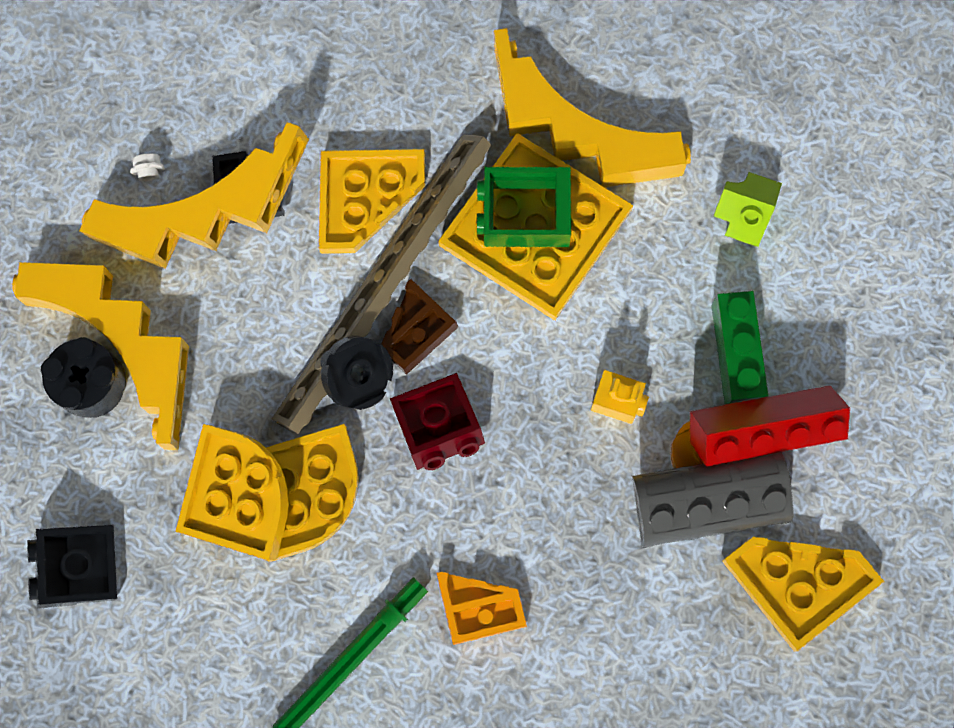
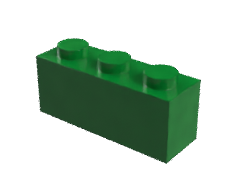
[711,291,769,405]

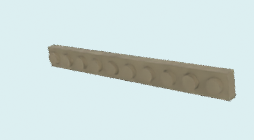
[272,134,491,434]

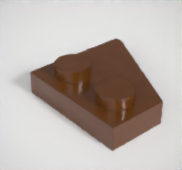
[381,279,458,375]

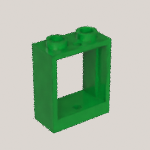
[477,167,571,247]

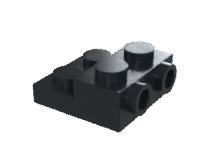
[27,525,117,608]

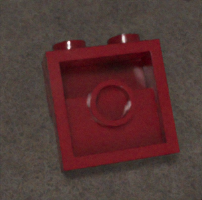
[390,373,485,471]

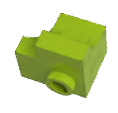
[714,172,782,247]

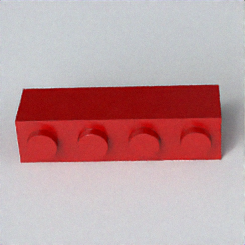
[690,385,850,466]

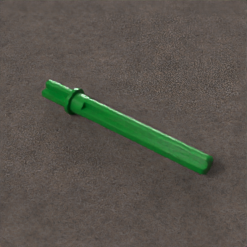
[272,577,429,728]

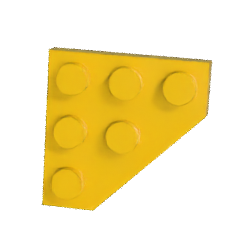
[319,149,425,254]
[722,537,884,652]

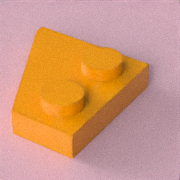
[437,572,527,645]

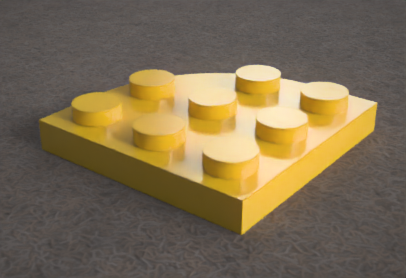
[175,424,288,561]
[266,424,359,562]

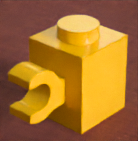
[591,370,649,424]

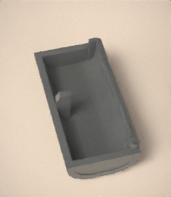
[632,452,793,548]

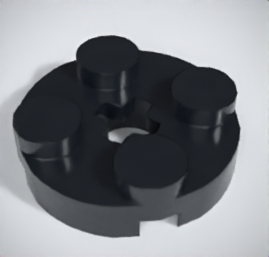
[320,336,393,410]

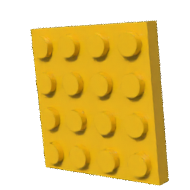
[438,133,633,321]

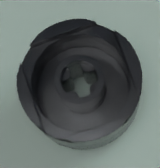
[41,337,126,418]

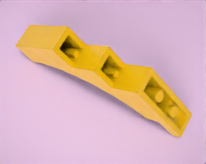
[494,28,691,187]
[79,122,309,269]
[12,262,189,450]

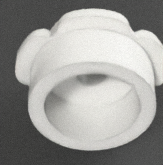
[130,154,165,181]

